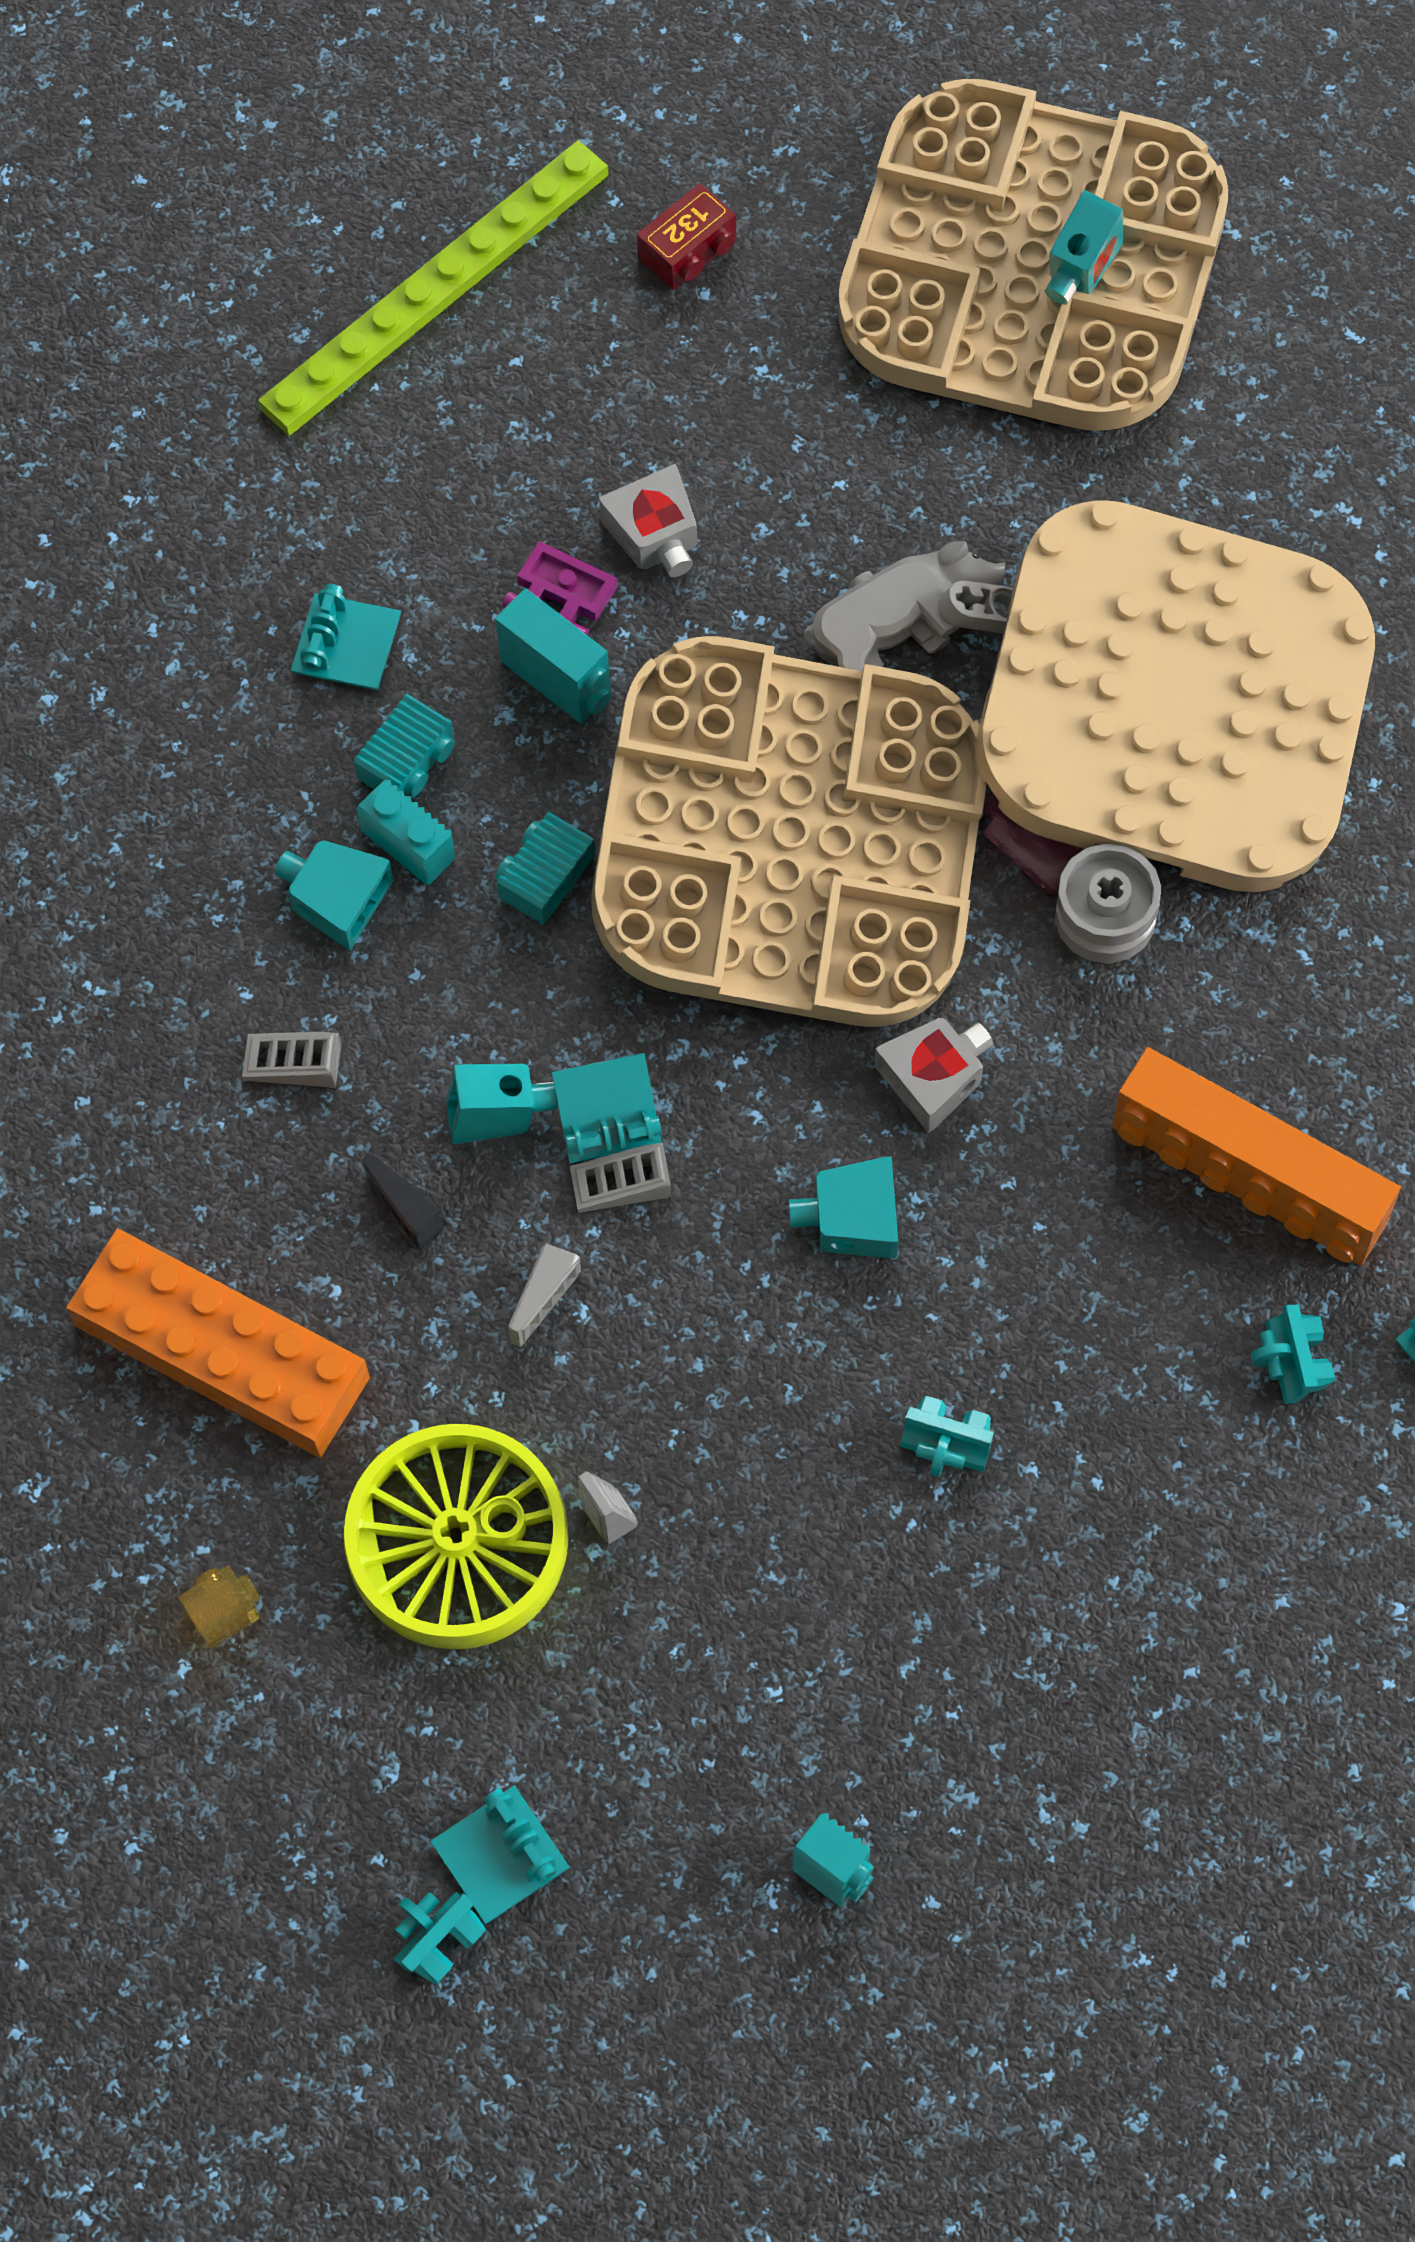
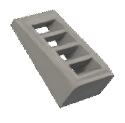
[242,1032,341,1088]
[570,1142,671,1213]
[508,1244,581,1347]
[578,1471,638,1544]

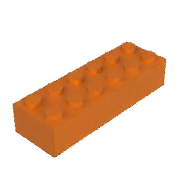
[1112,1046,1401,1266]
[66,1228,370,1459]

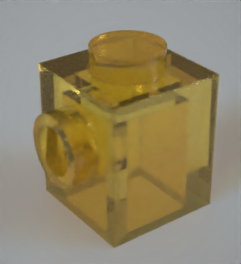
[178,1565,261,1649]

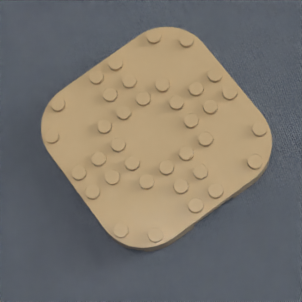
[839,79,1228,431]
[976,501,1375,892]
[591,636,986,1027]

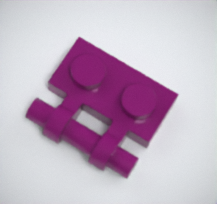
[502,541,618,635]

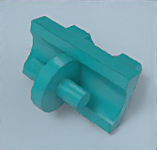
[1250,1304,1335,1404]
[900,1396,994,1478]
[393,1892,486,1984]

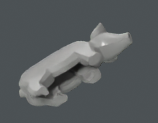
[804,541,1005,671]

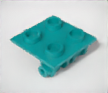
[291,584,401,691]
[551,1053,662,1164]
[431,1785,570,1925]

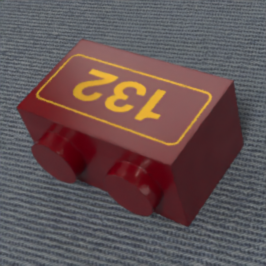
[637,183,736,290]

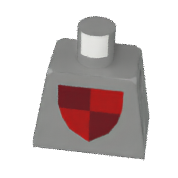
[599,464,697,577]
[875,1018,993,1133]

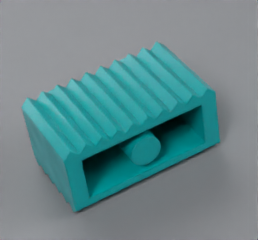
[353,694,455,797]
[356,780,455,885]
[495,812,596,925]
[793,1813,874,1907]

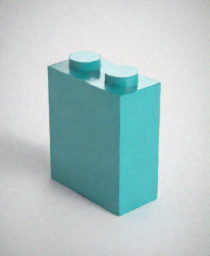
[495,588,611,724]

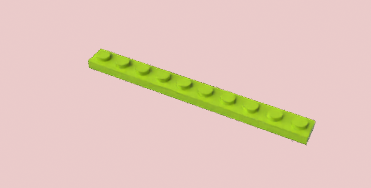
[258,140,608,436]

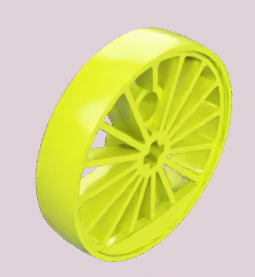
[344,1424,568,1649]

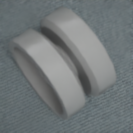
[1055,843,1161,964]

